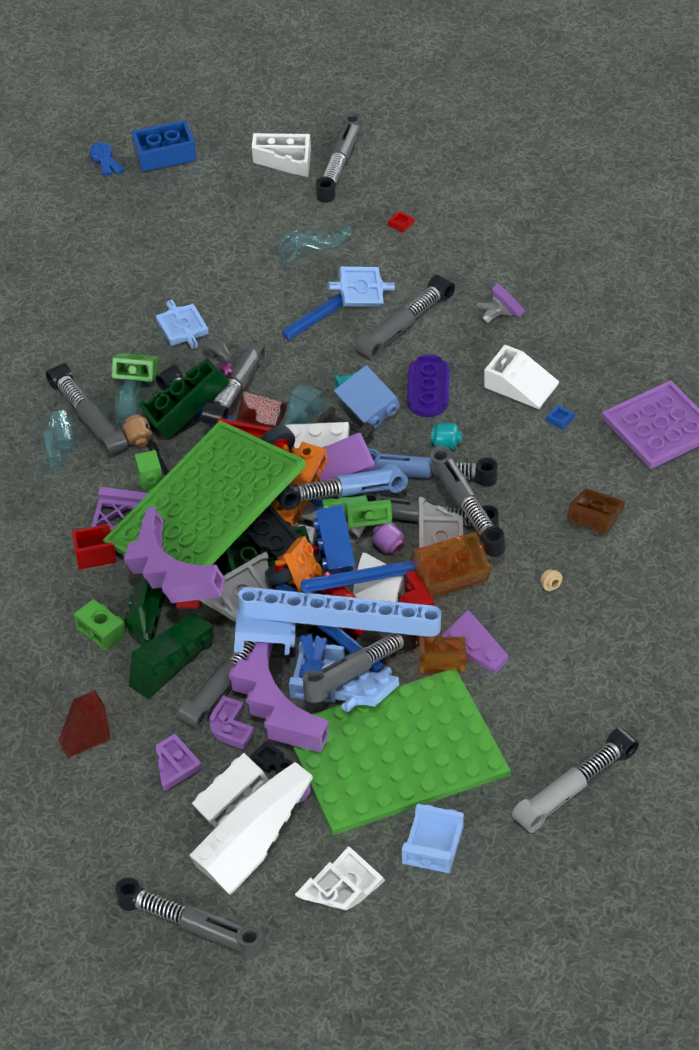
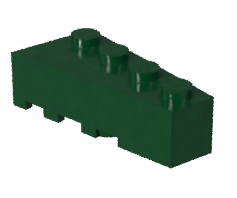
[138,358,230,440]
[129,613,214,700]

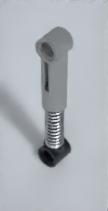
[512,727,639,833]

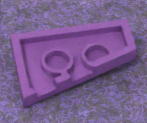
[440,610,509,675]

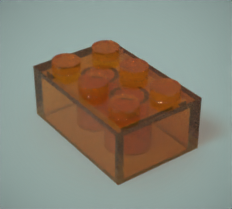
[410,532,492,597]

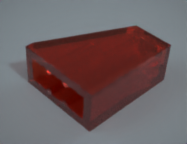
[58,690,111,758]

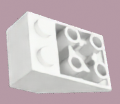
[484,345,559,409]

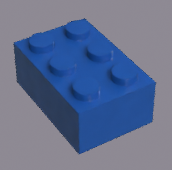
[131,120,196,172]
[313,505,356,575]

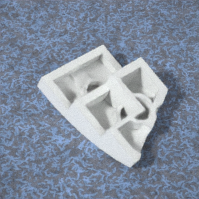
[353,553,405,602]
[295,846,385,910]

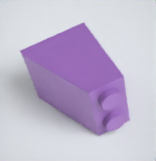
[318,433,375,498]

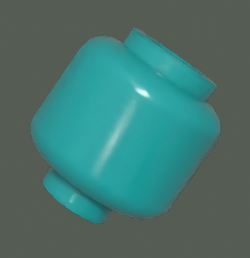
[431,422,462,450]

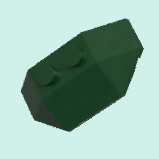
[124,576,166,646]

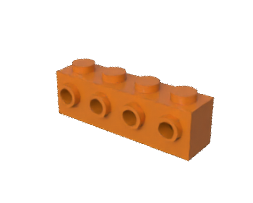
[270,441,328,527]

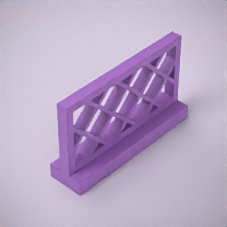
[91,487,148,531]

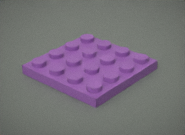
[602,380,699,469]

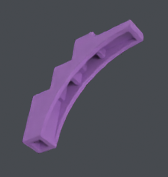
[124,507,225,603]
[229,642,329,753]

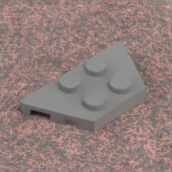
[418,497,464,578]
[199,552,273,622]

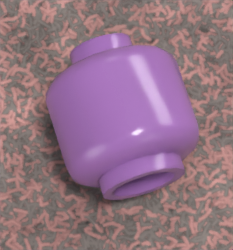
[372,523,405,555]

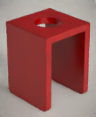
[72,524,117,570]

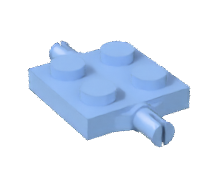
[327,267,395,307]
[156,300,209,349]
[335,667,399,712]

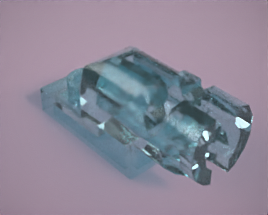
[42,410,75,472]

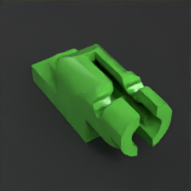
[321,495,392,528]

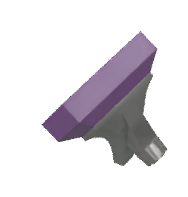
[477,283,525,323]

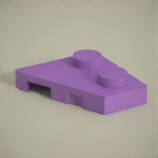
[156,734,202,792]

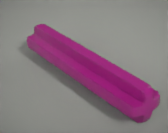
[215,363,233,376]

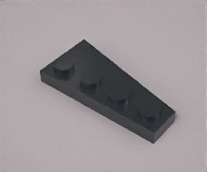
[242,505,322,565]

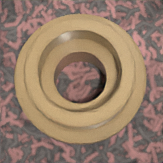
[541,570,562,591]

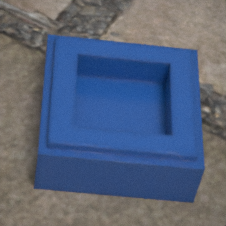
[546,405,575,430]

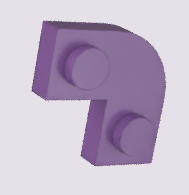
[210,695,254,750]

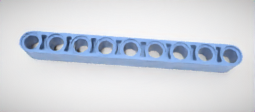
[238,587,441,637]

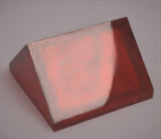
[236,391,292,428]

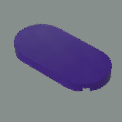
[407,355,450,417]

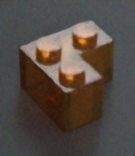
[417,631,467,674]

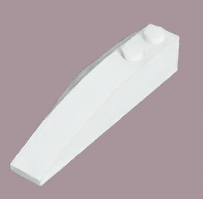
[189,762,313,895]

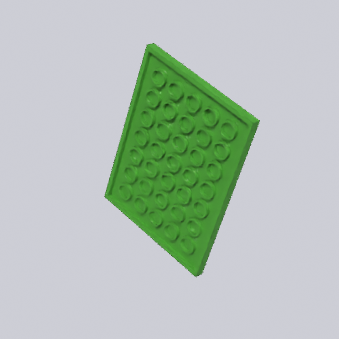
[103,421,307,565]
[291,668,511,835]

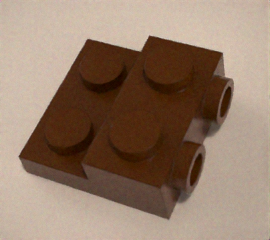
[567,488,625,533]

